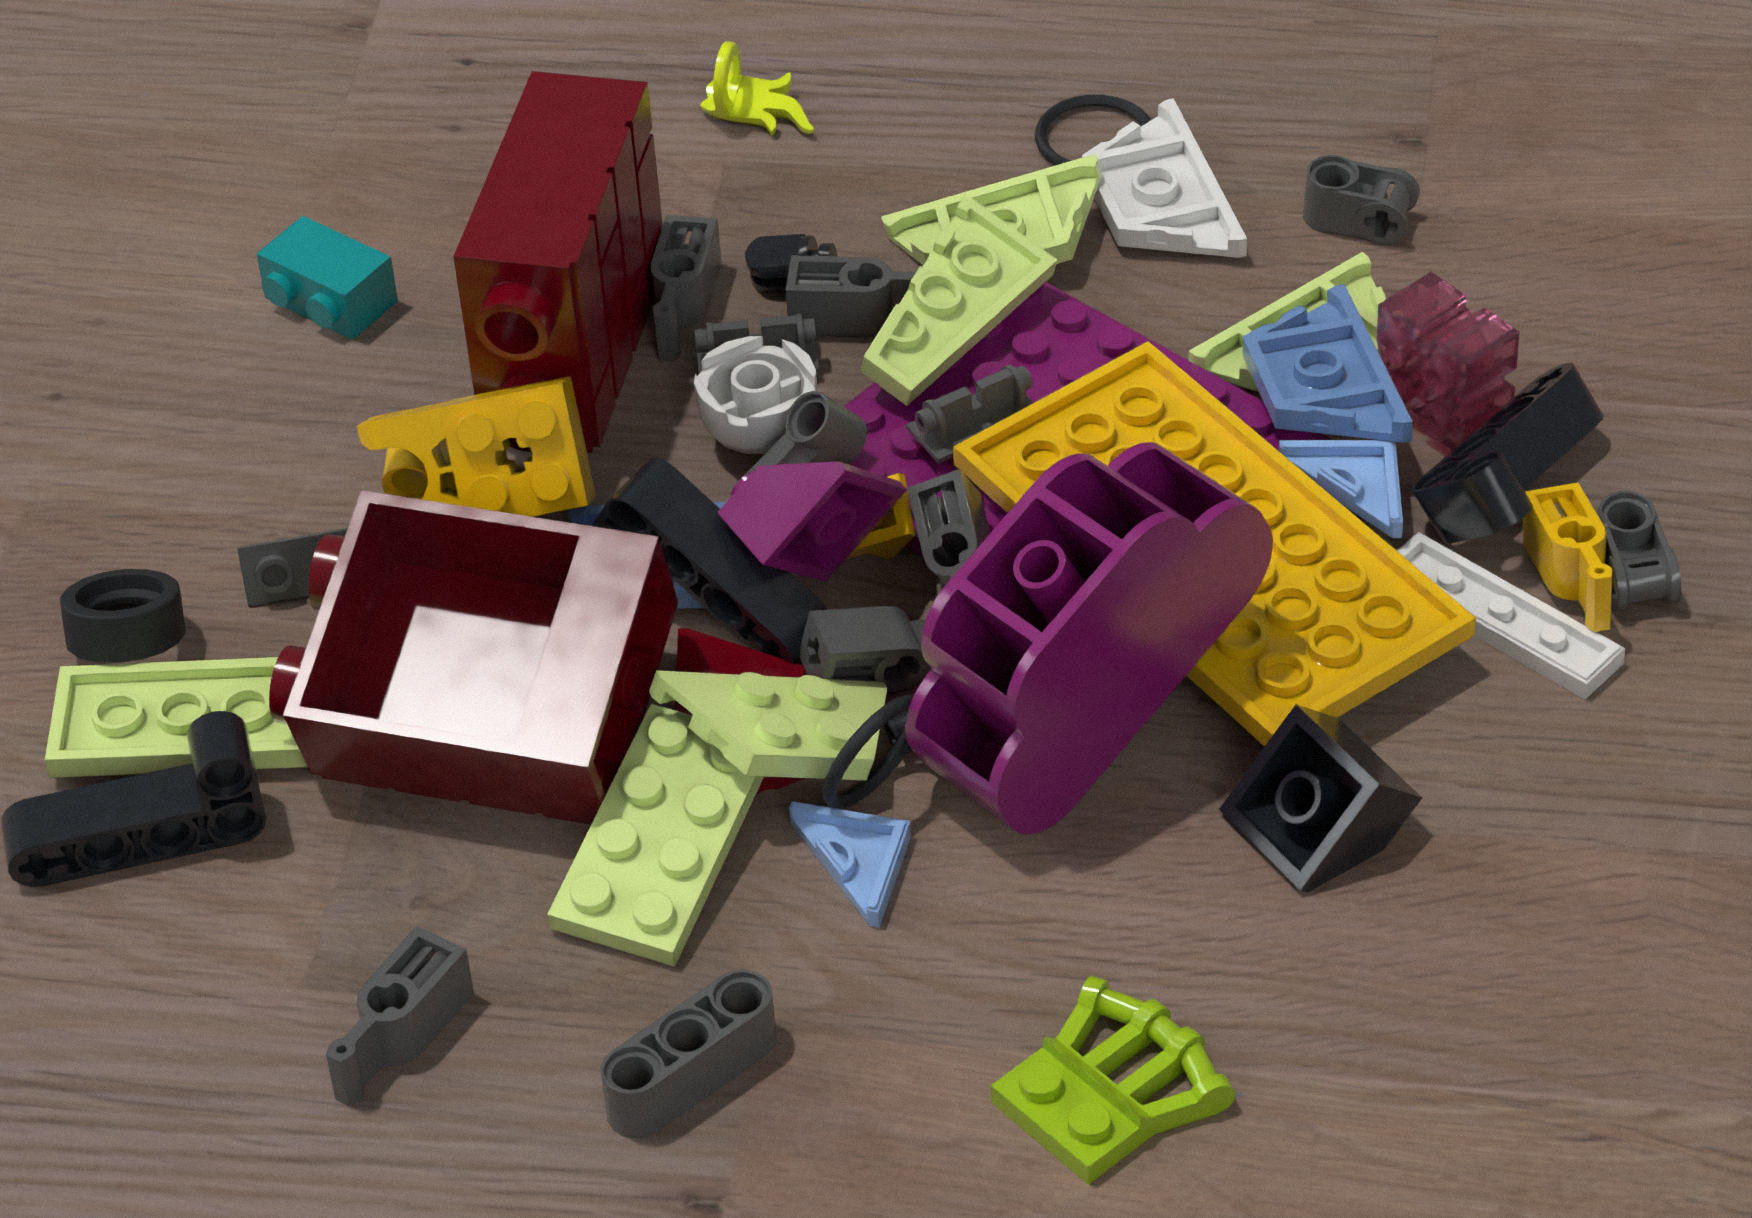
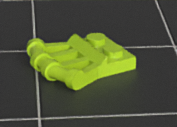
[991,975,1236,1185]

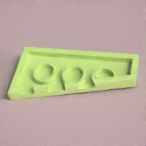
[860,194,1058,406]

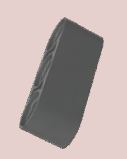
[600,970,777,1138]

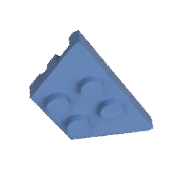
[1242,284,1413,443]

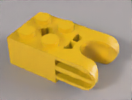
[356,376,596,517]

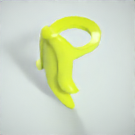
[700,41,814,136]

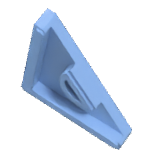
[1279,440,1403,538]
[789,801,911,928]

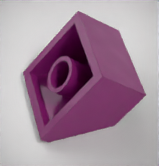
[717,461,907,582]

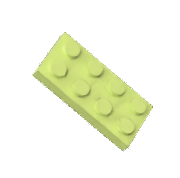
[45,657,308,778]
[547,704,764,967]

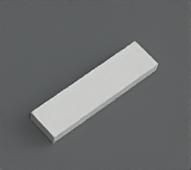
[1397,532,1625,700]

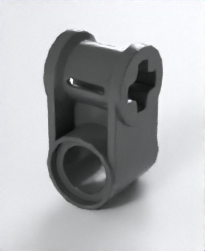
[1303,155,1420,245]
[1598,491,1681,612]

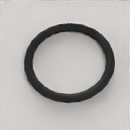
[1035,94,1151,165]
[823,695,914,809]

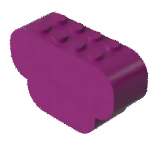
[905,442,1273,835]

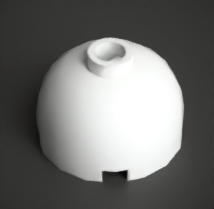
[694,336,817,454]

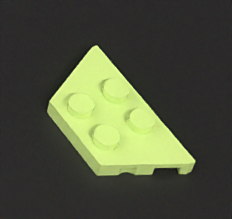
[881,154,1102,265]
[1189,252,1402,391]
[649,670,887,780]

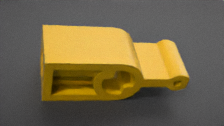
[1523,482,1612,632]

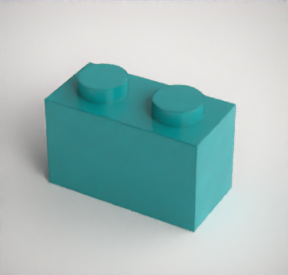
[256,216,398,340]

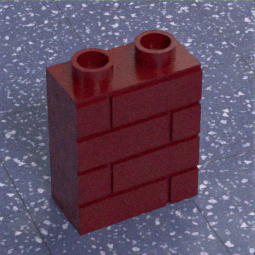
[453,71,663,453]
[269,490,679,825]

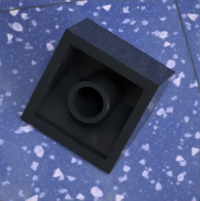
[1219,704,1422,893]

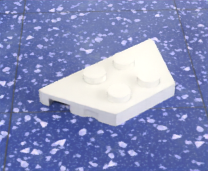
[1082,98,1247,258]

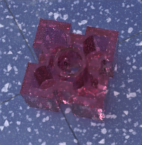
[1377,272,1520,451]

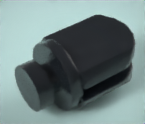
[745,234,837,293]

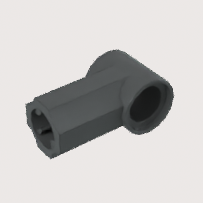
[744,391,867,476]

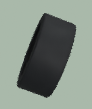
[60,569,186,663]

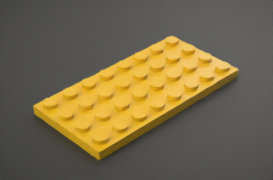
[953,341,1476,746]

